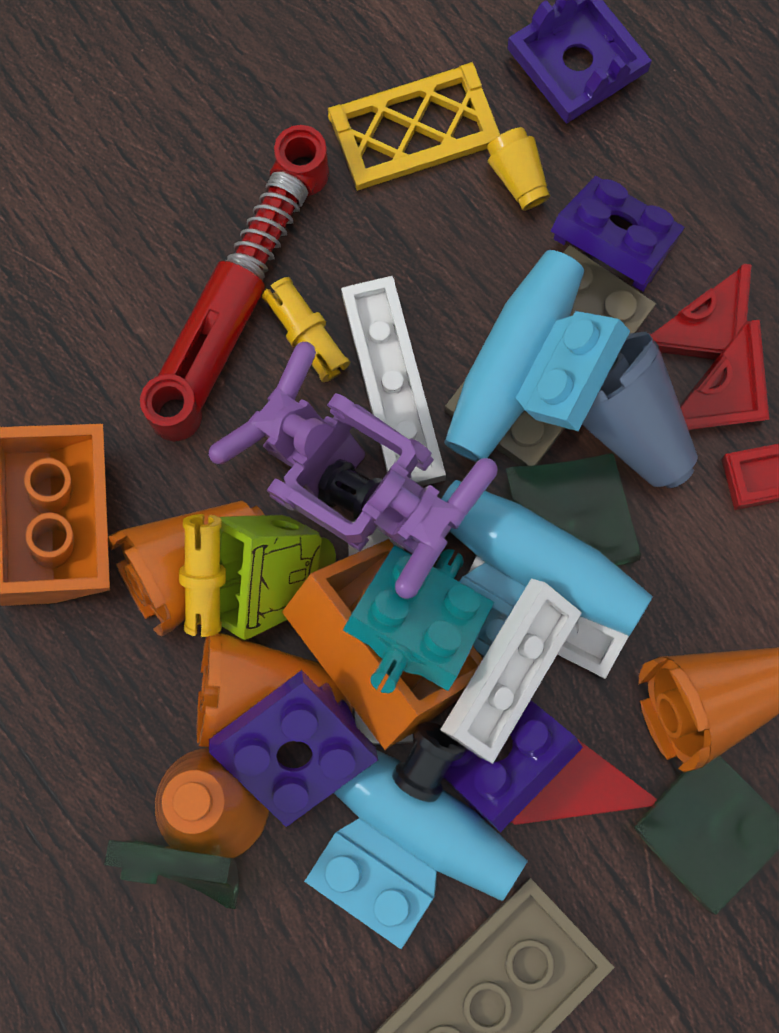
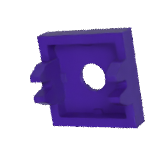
[507,0,652,124]
[551,175,685,292]
[209,670,378,827]
[444,700,583,833]

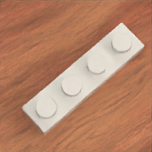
[341,276,446,486]

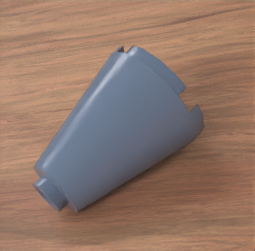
[582,332,698,488]

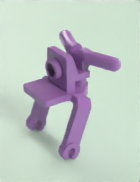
[209,342,434,551]
[267,393,498,599]

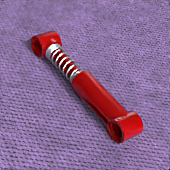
[140,125,329,442]

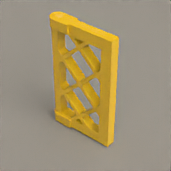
[328,62,500,191]

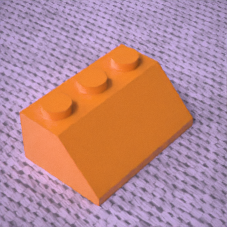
[0,424,110,606]
[282,539,483,750]

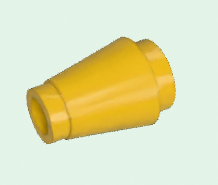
[487,127,550,211]

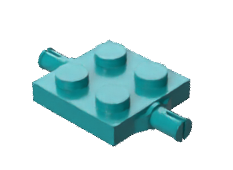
[343,545,494,693]

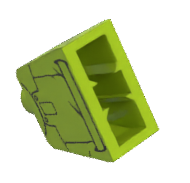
[220,515,336,640]

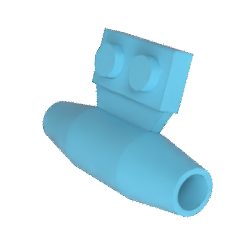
[444,250,630,462]
[441,480,653,656]
[304,750,528,949]

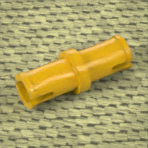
[262,277,350,382]
[179,514,226,637]

